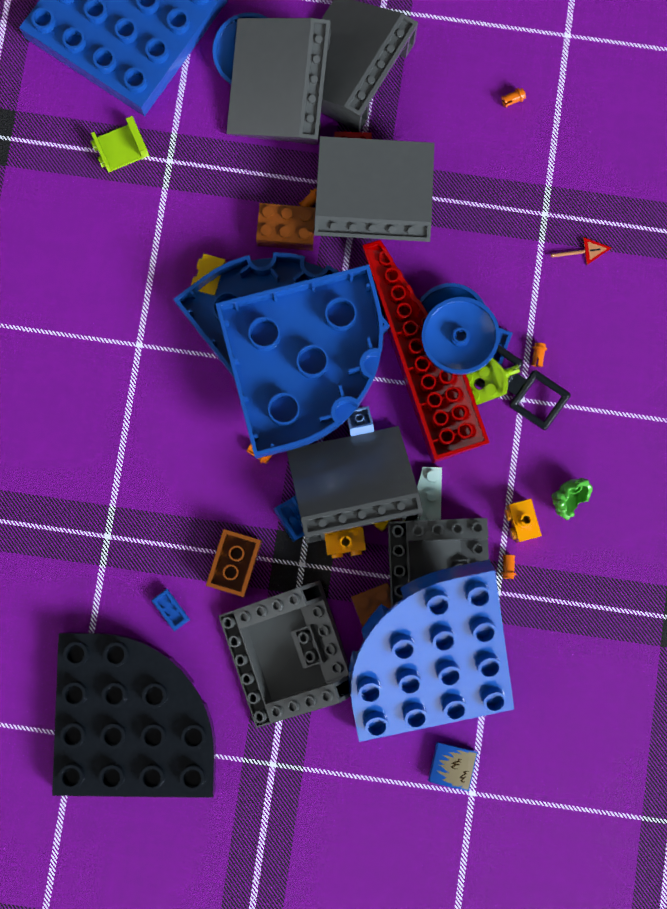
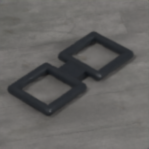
[475,345,571,430]

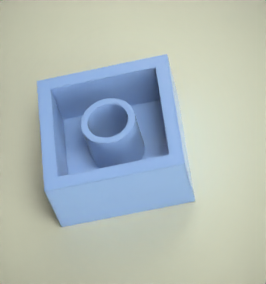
[347,406,374,436]

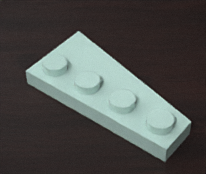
[415,467,442,521]

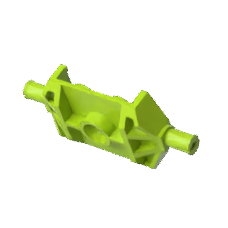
[466,358,520,405]

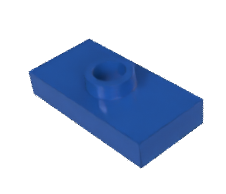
[151,588,191,632]

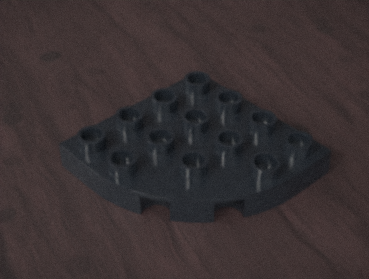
[52,632,216,798]

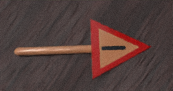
[550,237,612,265]

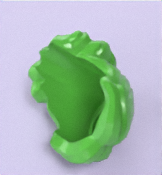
[551,478,593,520]

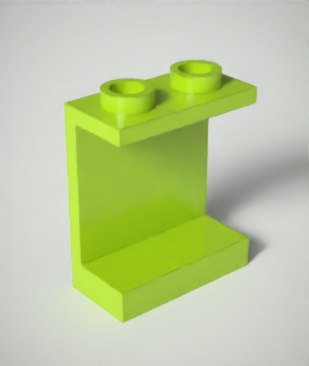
[91,116,149,173]

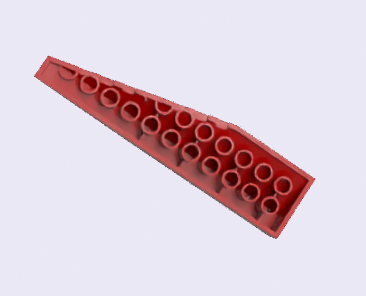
[362,240,490,463]

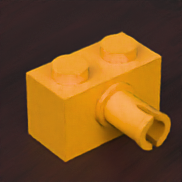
[504,499,542,543]
[325,527,366,559]

